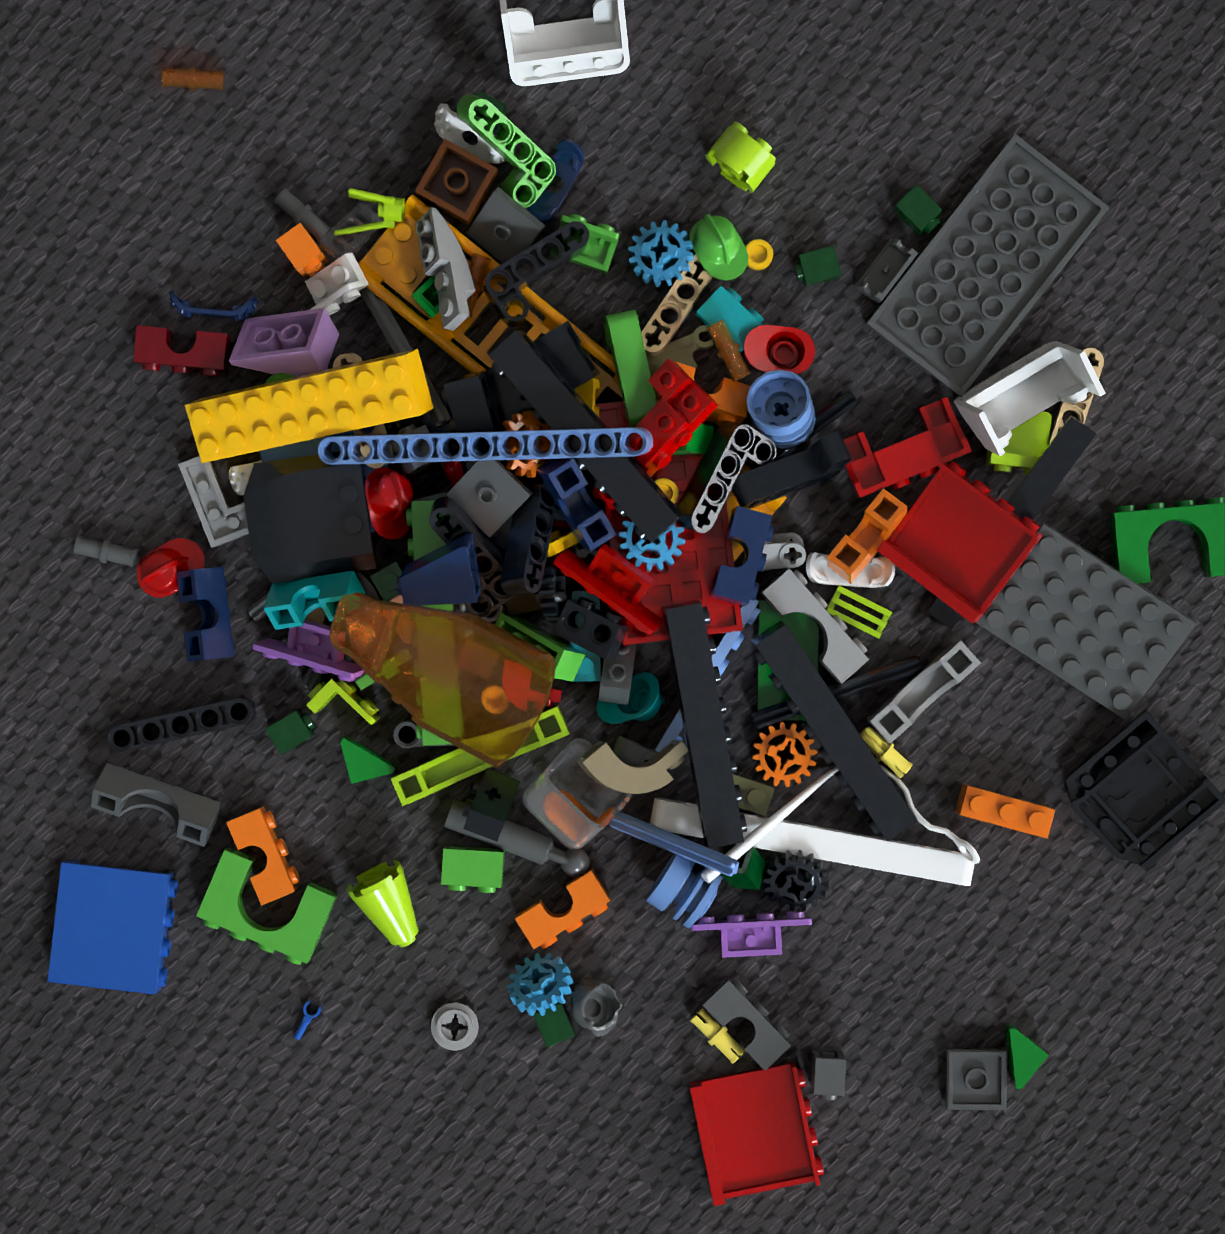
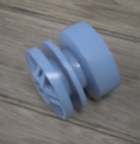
[746,370,816,449]
[645,854,723,929]

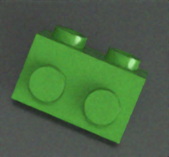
[550,214,619,274]

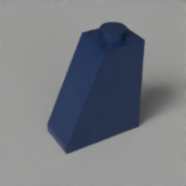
[396,533,482,606]

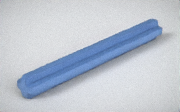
[609,811,739,877]

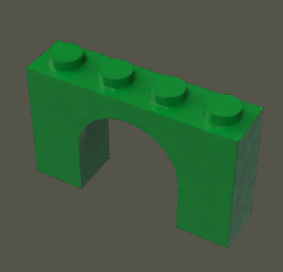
[1108,497,1225,583]

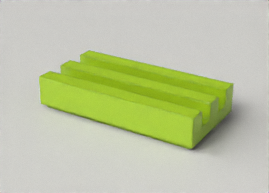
[826,585,892,639]

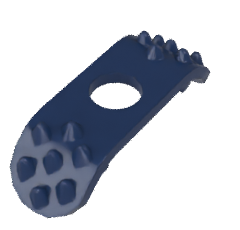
[525,139,584,223]
[169,290,259,322]

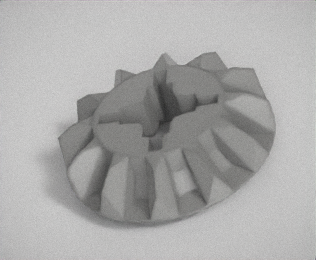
[431,1002,479,1051]

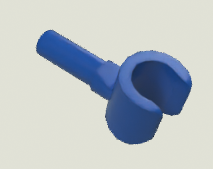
[293,1000,321,1040]

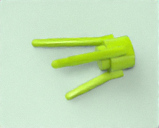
[334,188,405,236]

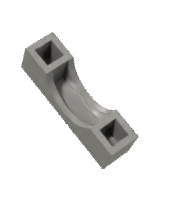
[759,568,869,684]
[867,640,981,743]

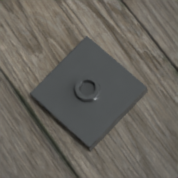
[466,187,545,269]
[446,450,533,538]
[945,1048,1007,1110]

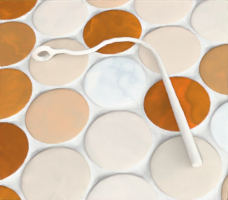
[701,765,980,883]

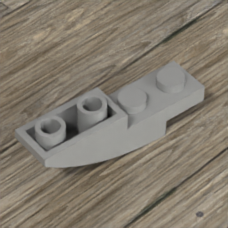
[415,207,475,331]

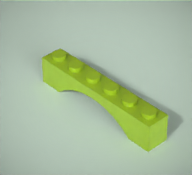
[391,705,570,806]

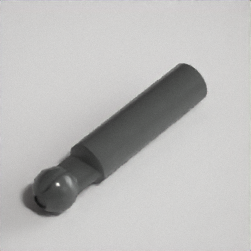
[444,799,590,877]

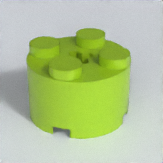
[705,121,776,193]

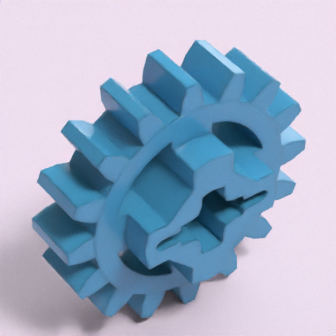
[628,220,694,287]
[618,520,685,572]
[507,953,573,1016]

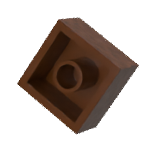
[415,138,499,227]

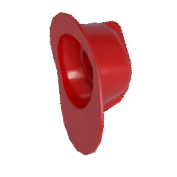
[743,325,815,374]
[364,467,413,539]
[137,538,205,598]

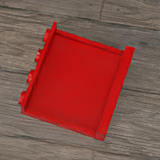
[877,461,1043,624]
[689,1061,824,1206]

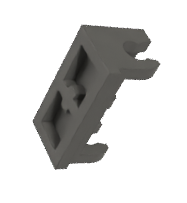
[854,238,918,304]

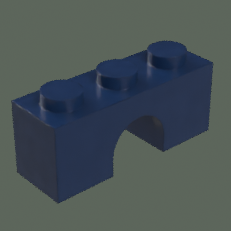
[536,458,617,551]
[709,506,775,606]
[176,567,234,662]

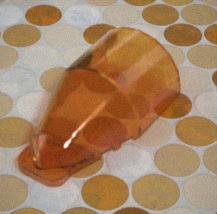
[329,592,555,767]

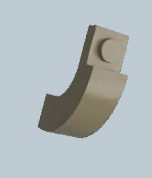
[576,740,689,794]

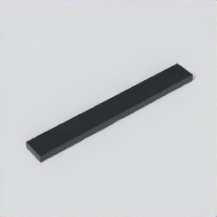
[927,416,1096,629]

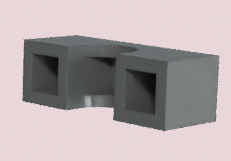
[702,976,791,1071]

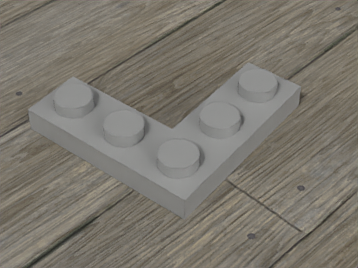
[178,456,249,548]

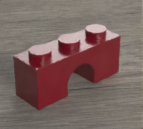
[133,325,231,377]

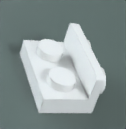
[305,252,369,316]

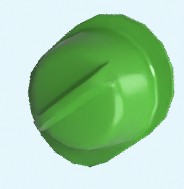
[689,214,748,281]

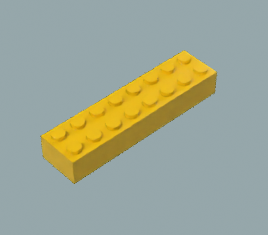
[185,349,434,463]

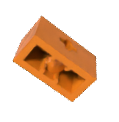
[276,223,329,278]

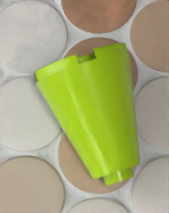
[346,860,419,947]

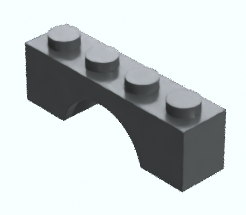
[91,763,221,847]

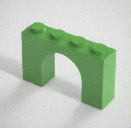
[196,847,338,965]

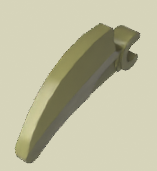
[646,325,714,376]

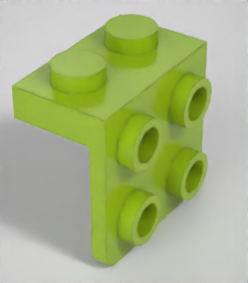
[985,411,1052,475]
[306,676,380,725]

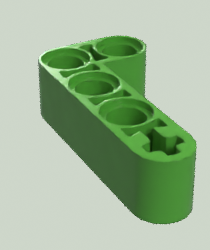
[457,94,556,208]
[603,310,657,427]

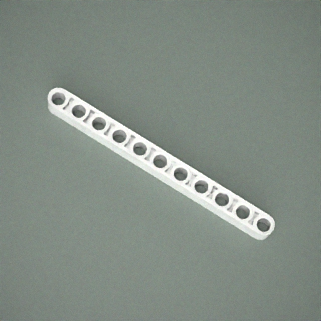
[650,797,974,886]

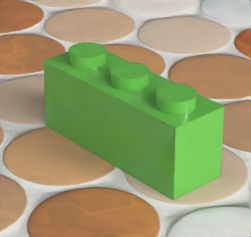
[488,612,585,682]

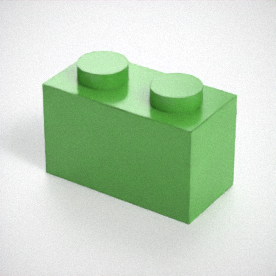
[441,846,505,893]

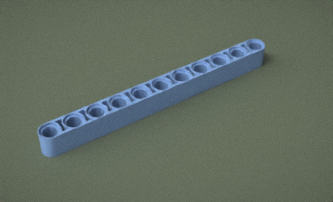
[318,427,653,465]

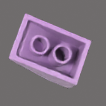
[229,308,339,377]

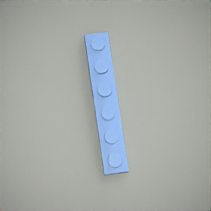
[655,599,761,752]

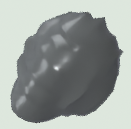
[571,977,623,1037]

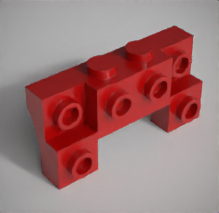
[607,358,718,477]
[843,397,972,498]

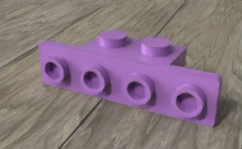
[252,619,368,681]
[691,911,812,958]

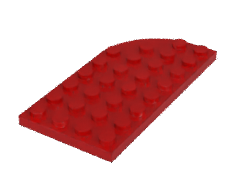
[595,401,743,646]

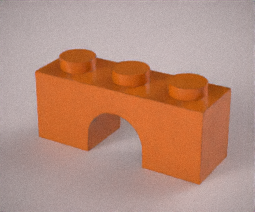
[654,361,751,426]
[827,488,907,584]
[955,783,1055,839]
[226,806,300,906]
[515,868,611,949]

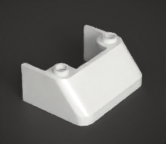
[500,0,630,86]
[954,341,1106,456]

